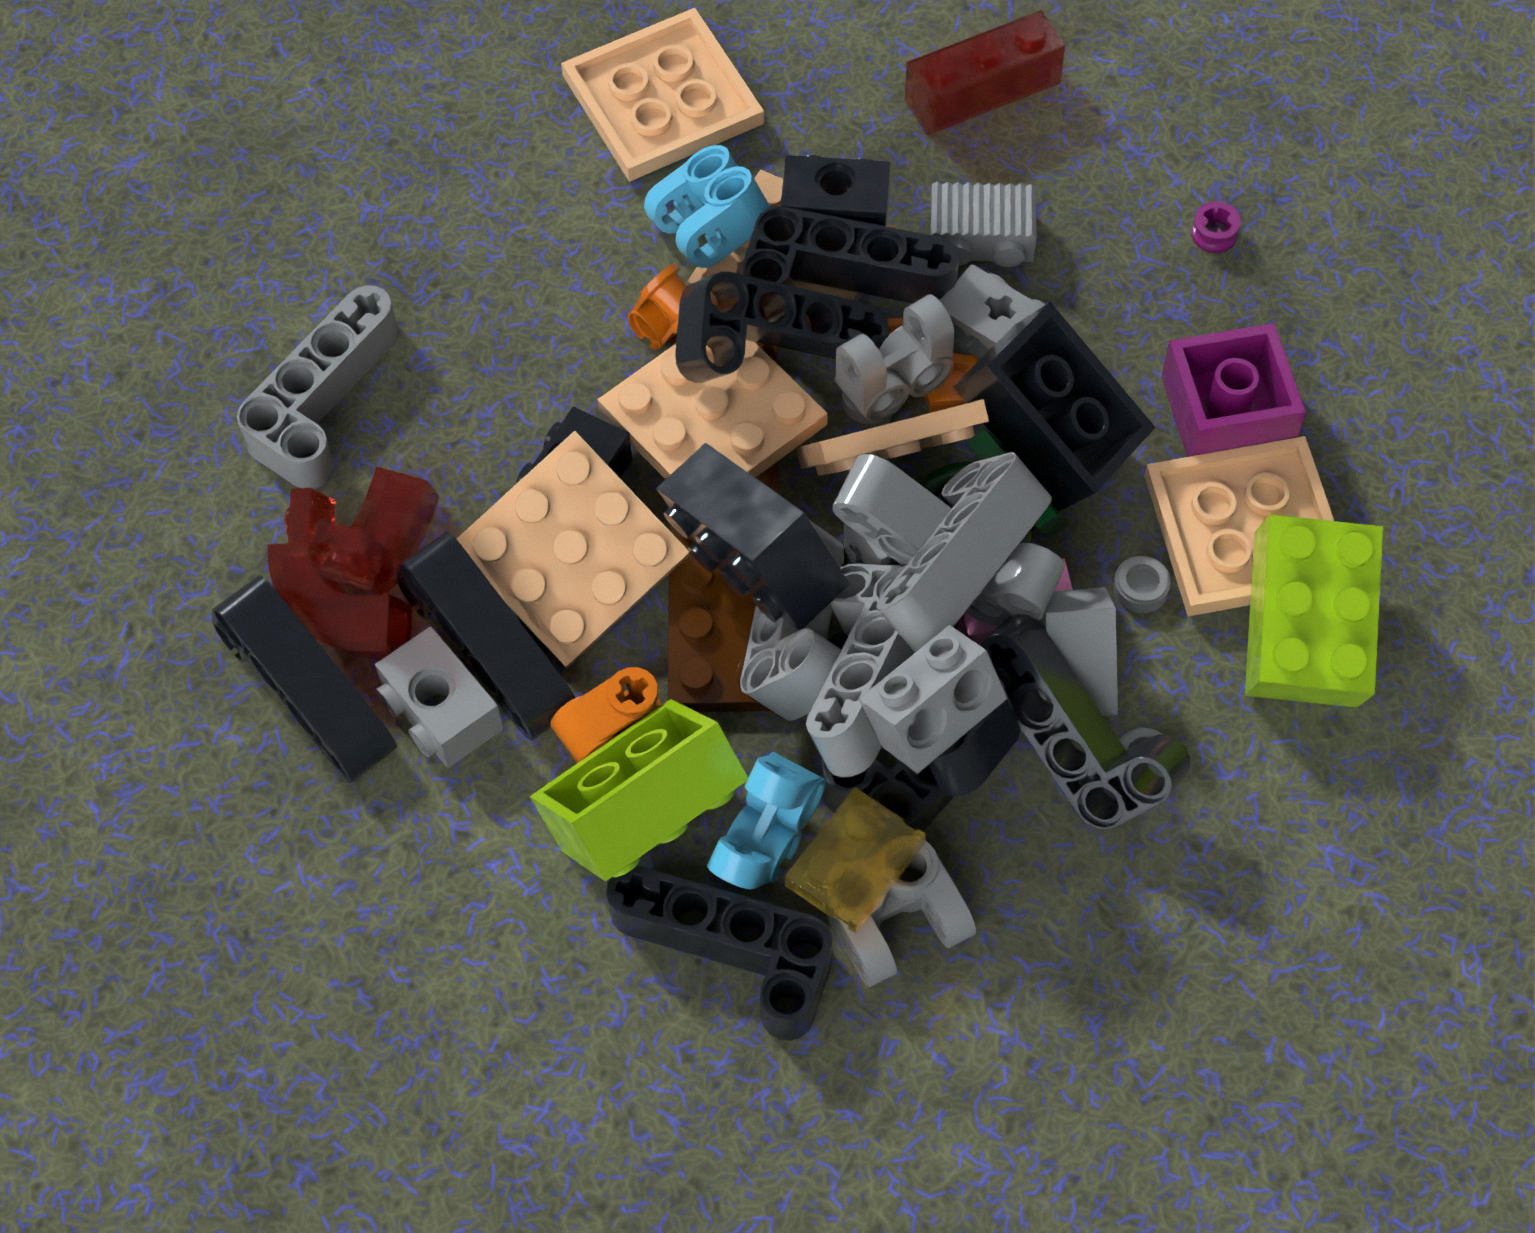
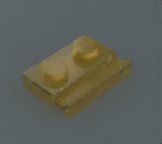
[785,787,926,934]

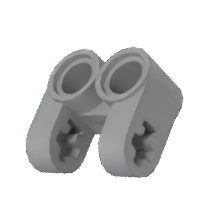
[834,294,954,424]
[826,836,976,988]

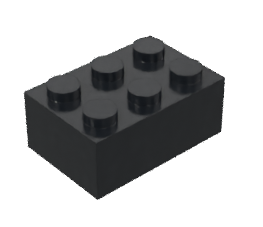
[953,302,1156,512]
[656,443,850,630]

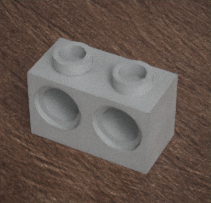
[859,625,1007,774]

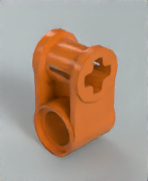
[627,262,688,350]
[550,667,662,763]

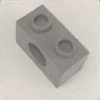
[375,626,503,768]

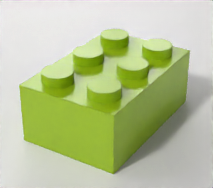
[1245,514,1383,707]
[529,699,748,882]

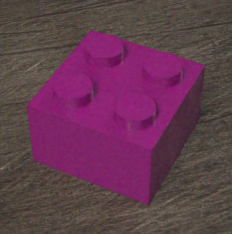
[1161,323,1306,457]

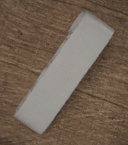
[237,285,398,490]
[876,452,1052,652]
[832,454,1065,626]
[740,519,843,721]
[806,564,915,777]

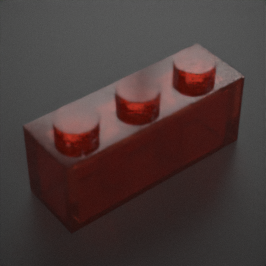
[905,10,1065,136]

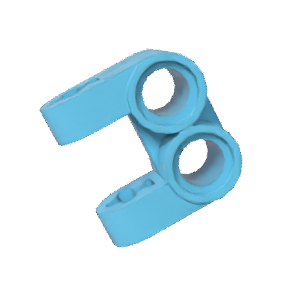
[644,145,771,268]
[707,752,826,889]

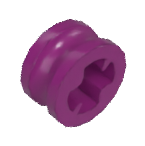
[1191,201,1241,253]

